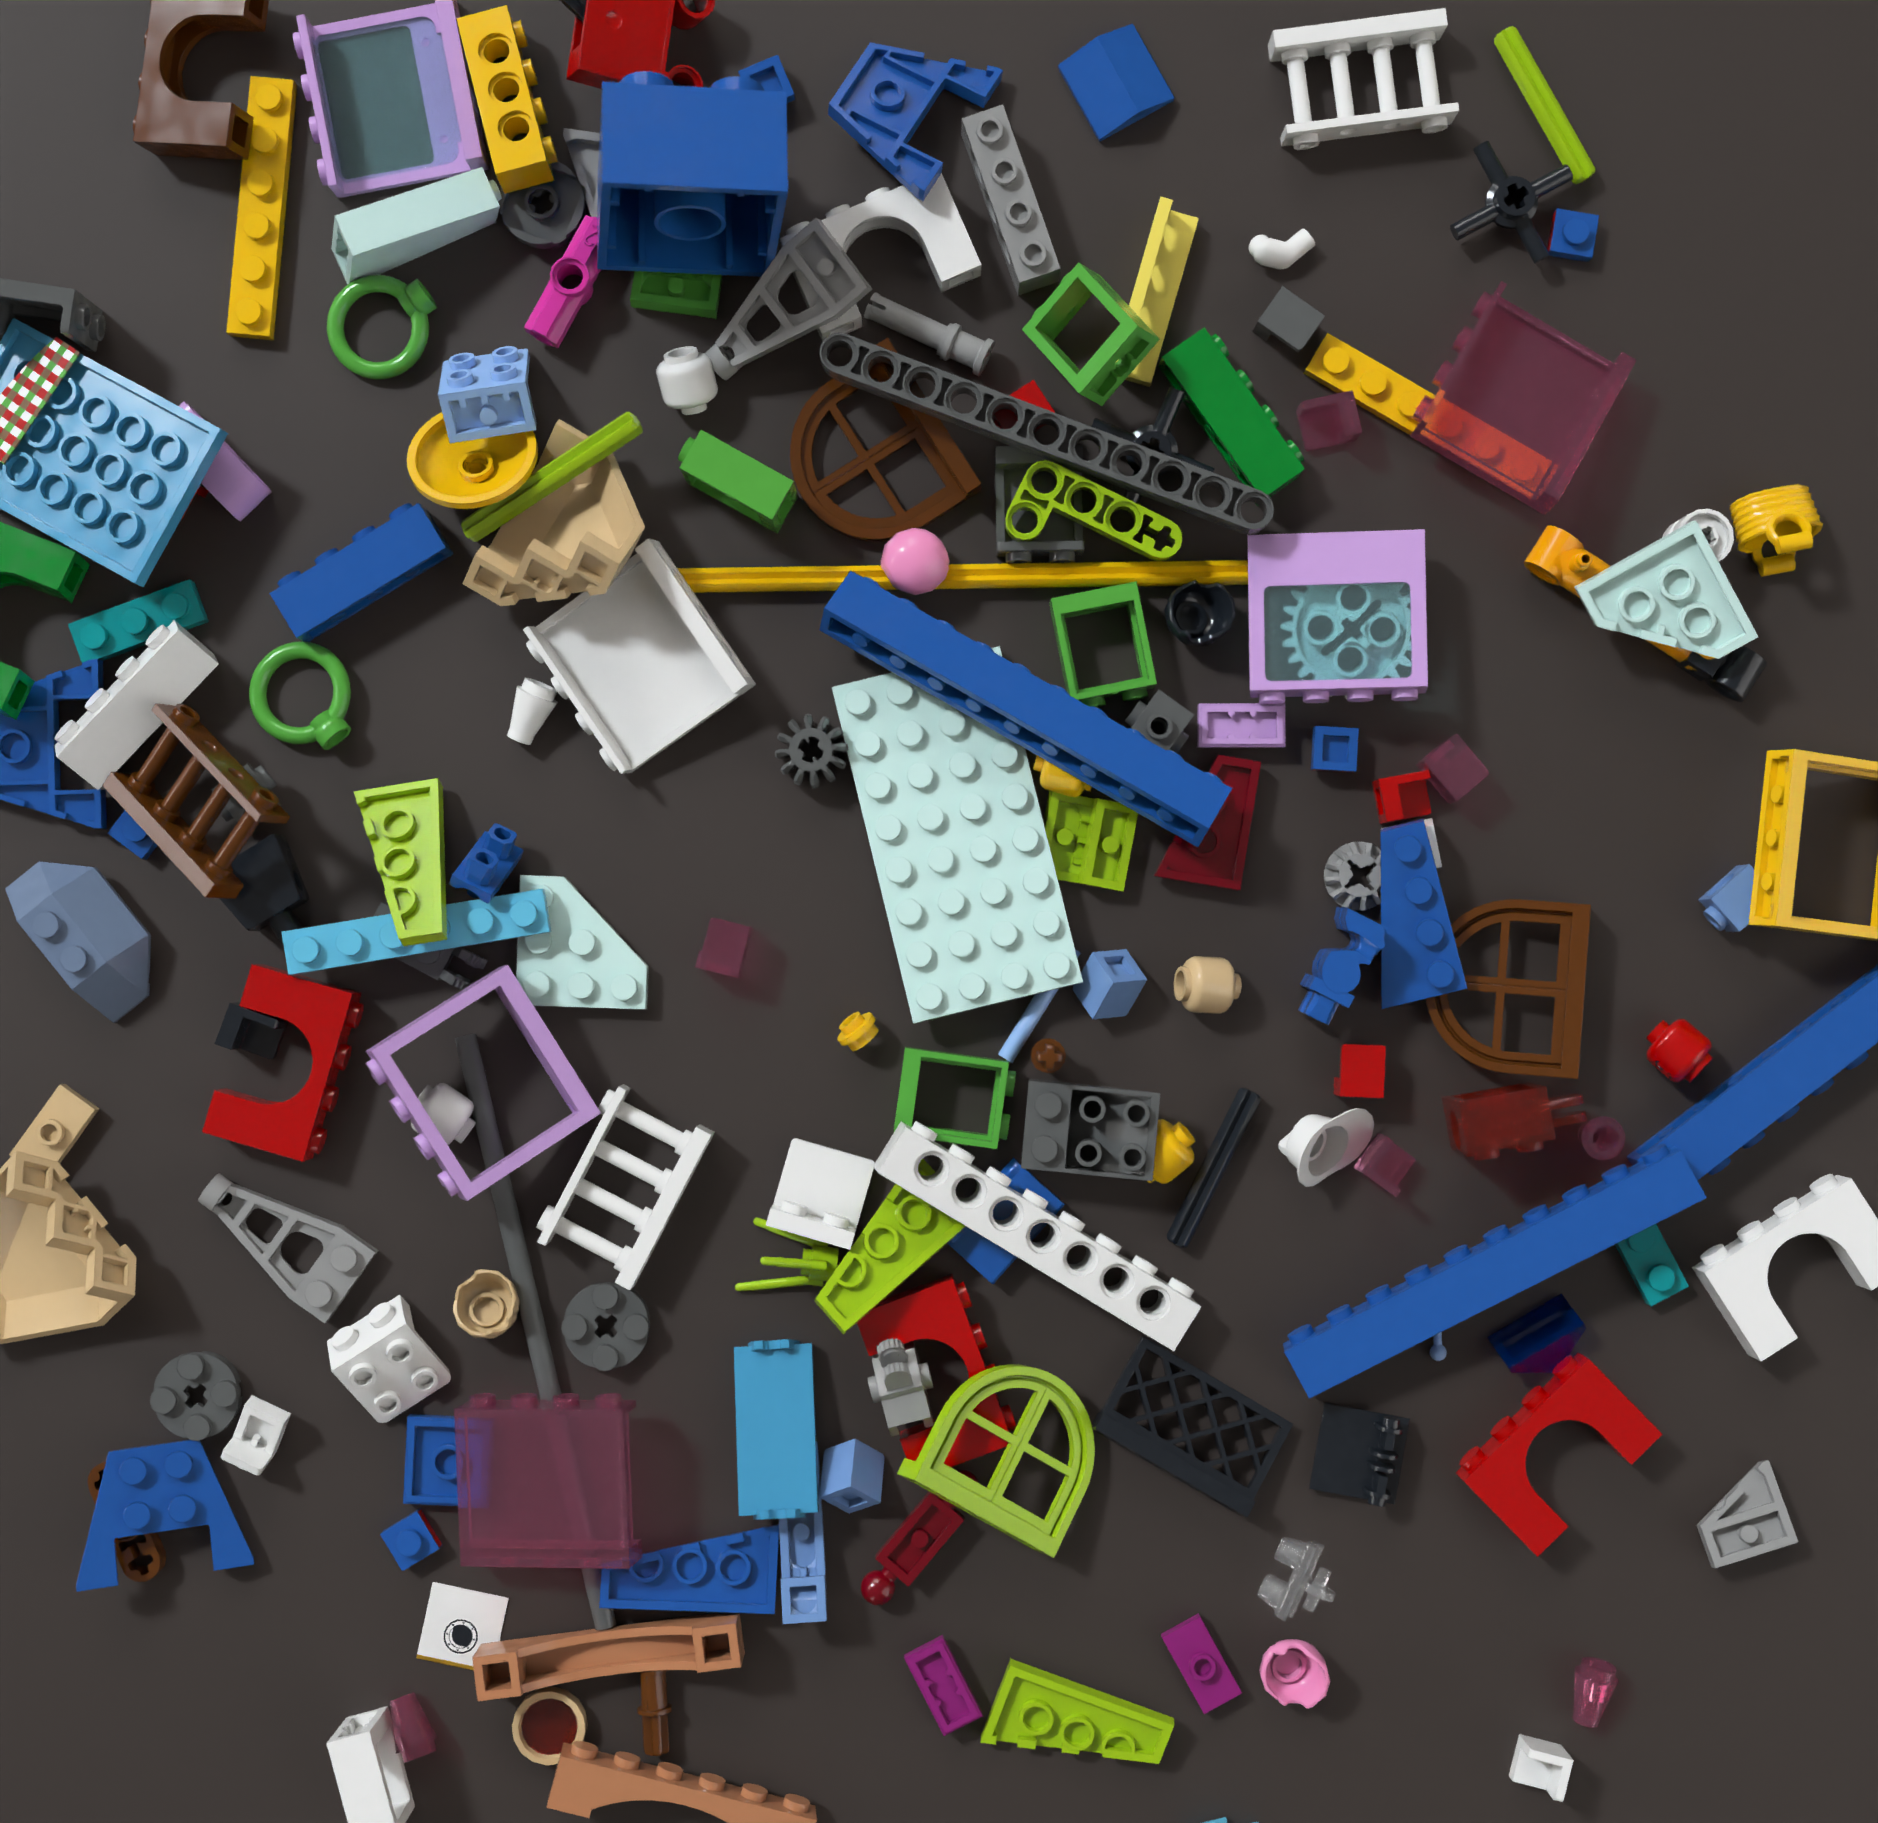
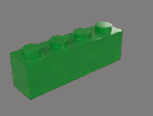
[1158,327,1305,506]

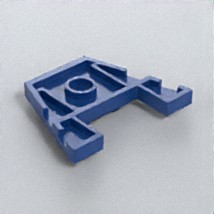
[828,42,1003,201]
[0,659,107,829]
[76,1440,254,1592]

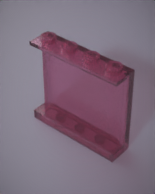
[1410,281,1637,515]
[454,1393,642,1569]

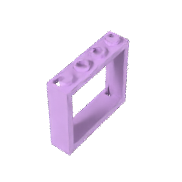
[366,965,601,1201]

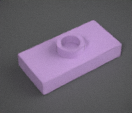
[1197,703,1285,748]

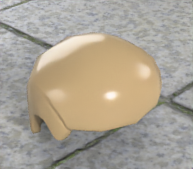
[453,1269,520,1339]

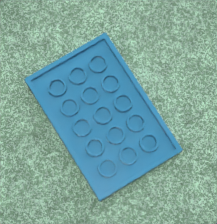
[0,318,228,587]

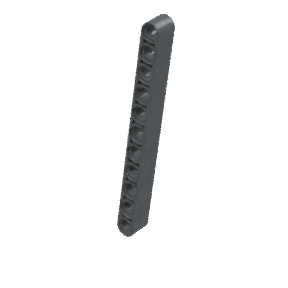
[819,333,1274,535]

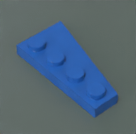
[1381,819,1468,1009]
[599,1524,779,1614]

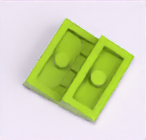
[1043,791,1138,892]

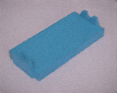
[734,1339,819,1520]

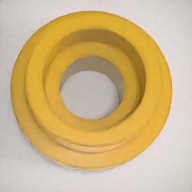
[837,1012,879,1051]

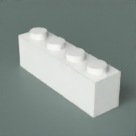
[54,620,219,790]

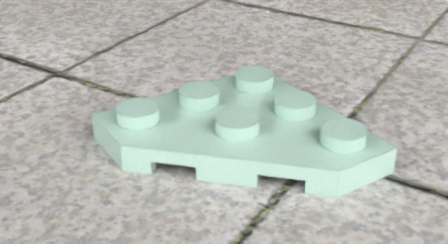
[1574,520,1758,659]
[516,875,649,1009]

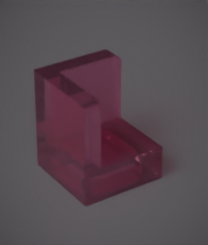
[1296,390,1362,451]
[1416,733,1489,804]
[695,918,753,978]
[1353,1133,1416,1197]

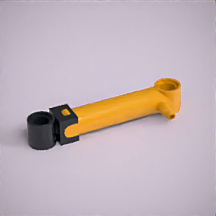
[1524,525,1767,702]

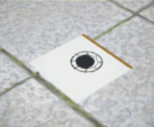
[416,1582,509,1670]

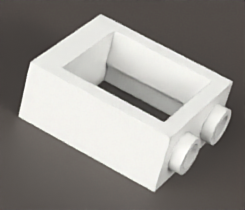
[326,1706,415,1823]

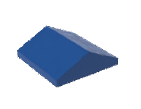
[1058,23,1175,142]

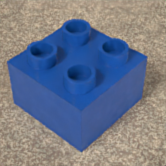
[597,71,788,277]

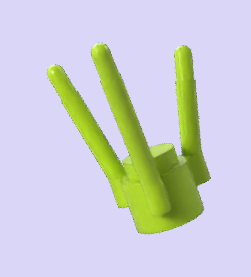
[735,1217,839,1291]

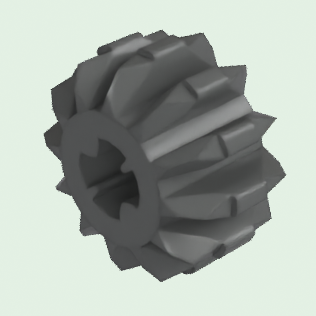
[775,714,849,788]

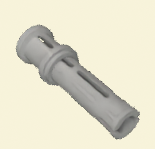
[864,292,995,376]

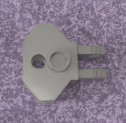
[868,1338,934,1437]

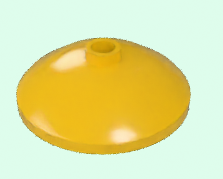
[407,412,538,509]

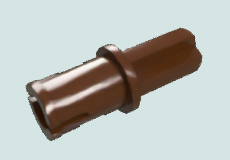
[1031,1038,1066,1073]
[637,1670,672,1756]

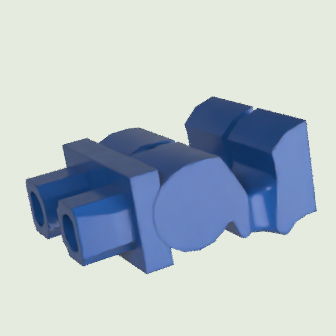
[1298,907,1387,1025]

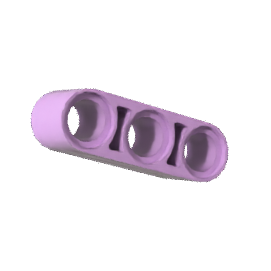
[179,401,272,521]

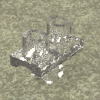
[1257,1537,1336,1621]

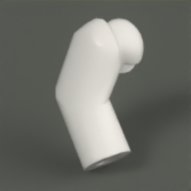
[1248,229,1315,270]

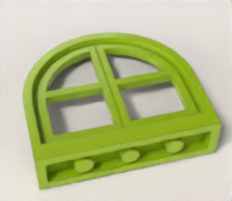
[897,1364,1095,1558]

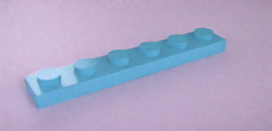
[281,889,551,975]

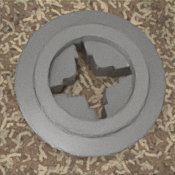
[1324,842,1381,911]

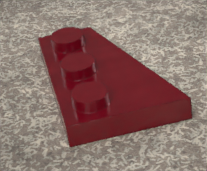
[1153,755,1261,891]

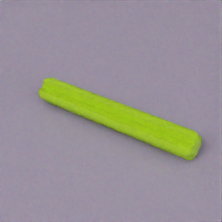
[1494,26,1595,184]

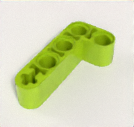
[1005,460,1182,561]

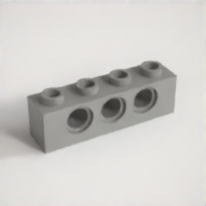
[961,104,1061,296]

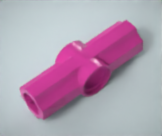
[524,215,602,348]

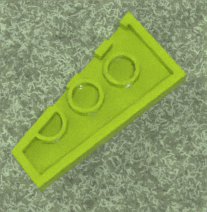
[353,778,447,946]
[815,1159,967,1335]
[980,1658,1174,1764]

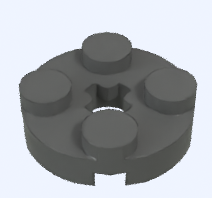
[498,162,587,249]
[561,1282,650,1371]
[150,1351,243,1441]

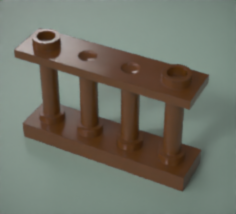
[102,703,290,899]

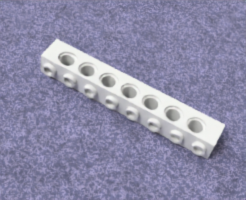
[874,1121,1201,1351]

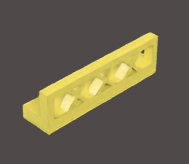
[1116,196,1199,387]

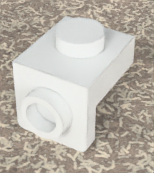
[221,1395,291,1475]

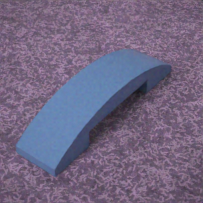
[779,1442,827,1624]

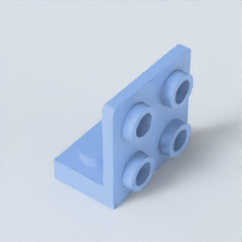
[438,346,537,443]

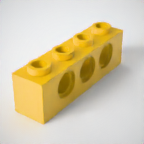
[456,5,558,194]

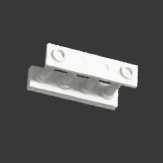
[1268,8,1459,150]
[536,1084,715,1290]

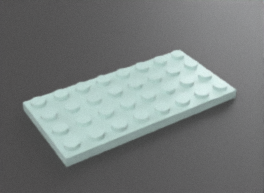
[832,646,1083,1024]

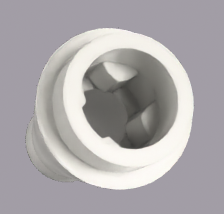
[507,677,558,745]

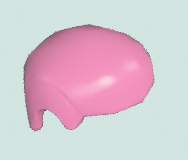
[881,528,950,595]
[1259,1639,1330,1709]

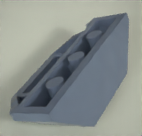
[5,861,151,1023]

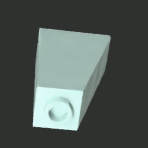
[331,167,502,285]

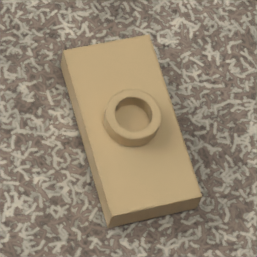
[9,1084,100,1163]

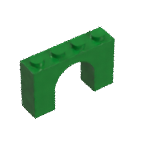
[0,522,90,720]

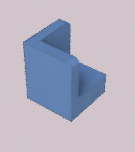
[1073,949,1147,1020]
[819,1438,885,1514]

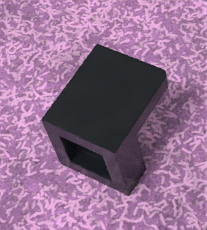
[215,1002,289,1059]

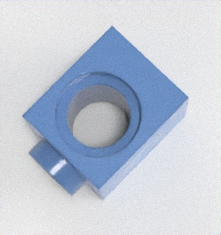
[1698,864,1754,932]

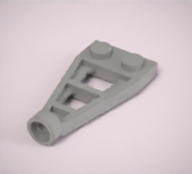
[705,218,872,380]
[198,1173,379,1323]

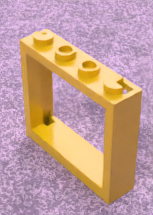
[1748,749,1878,941]

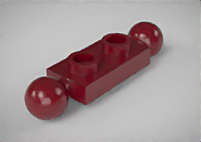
[861,1470,979,1605]

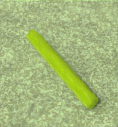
[461,412,643,542]

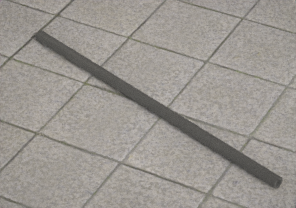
[455,1033,617,1630]

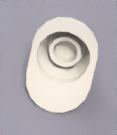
[1278,1108,1374,1187]

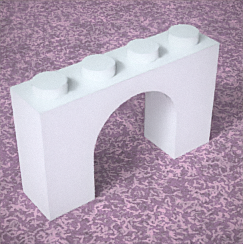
[780,173,981,342]
[1692,1174,1878,1361]

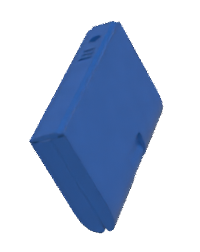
[948,1157,1065,1284]

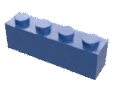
[269,503,454,642]

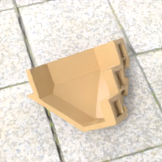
[463,419,645,606]
[0,1151,137,1344]

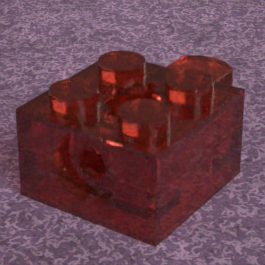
[1442,1082,1587,1160]

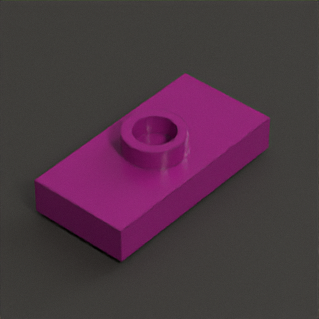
[1161,1613,1242,1714]
[904,1635,983,1736]

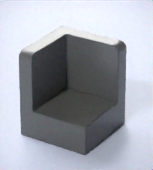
[1252,286,1325,352]

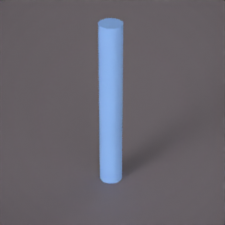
[998,950,1081,1063]

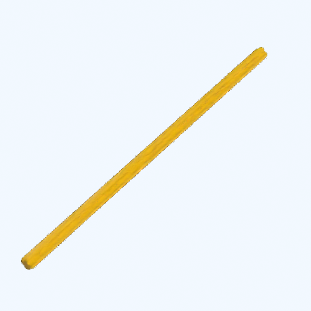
[677,560,1248,593]

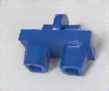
[449,823,524,904]

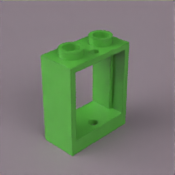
[1022,262,1160,406]
[678,430,798,534]
[1049,581,1157,708]
[893,1047,1016,1149]

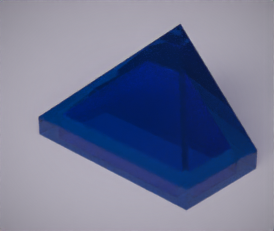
[1487,1294,1586,1373]

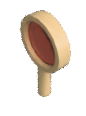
[512,1687,588,1766]

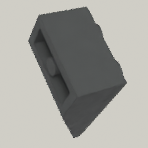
[1021,1079,1160,1181]

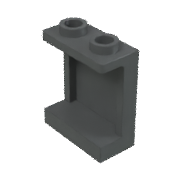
[0,278,106,352]
[995,445,1084,563]

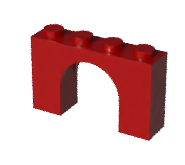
[202,964,364,1162]
[857,1274,1017,1467]
[1456,1352,1663,1557]

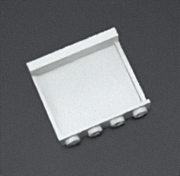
[523,539,756,774]

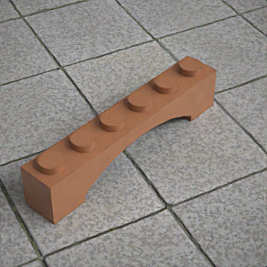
[472,1612,745,1701]
[546,1741,817,1823]

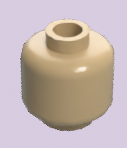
[1174,956,1242,1014]

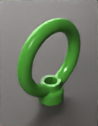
[327,275,438,379]
[249,642,351,750]

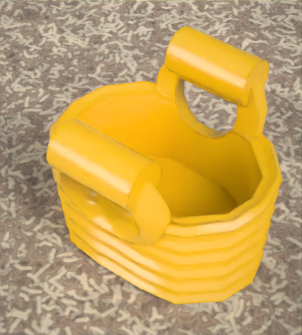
[1730,484,1823,577]

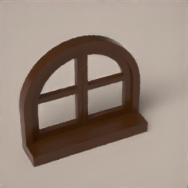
[790,337,981,542]
[1426,899,1591,1079]

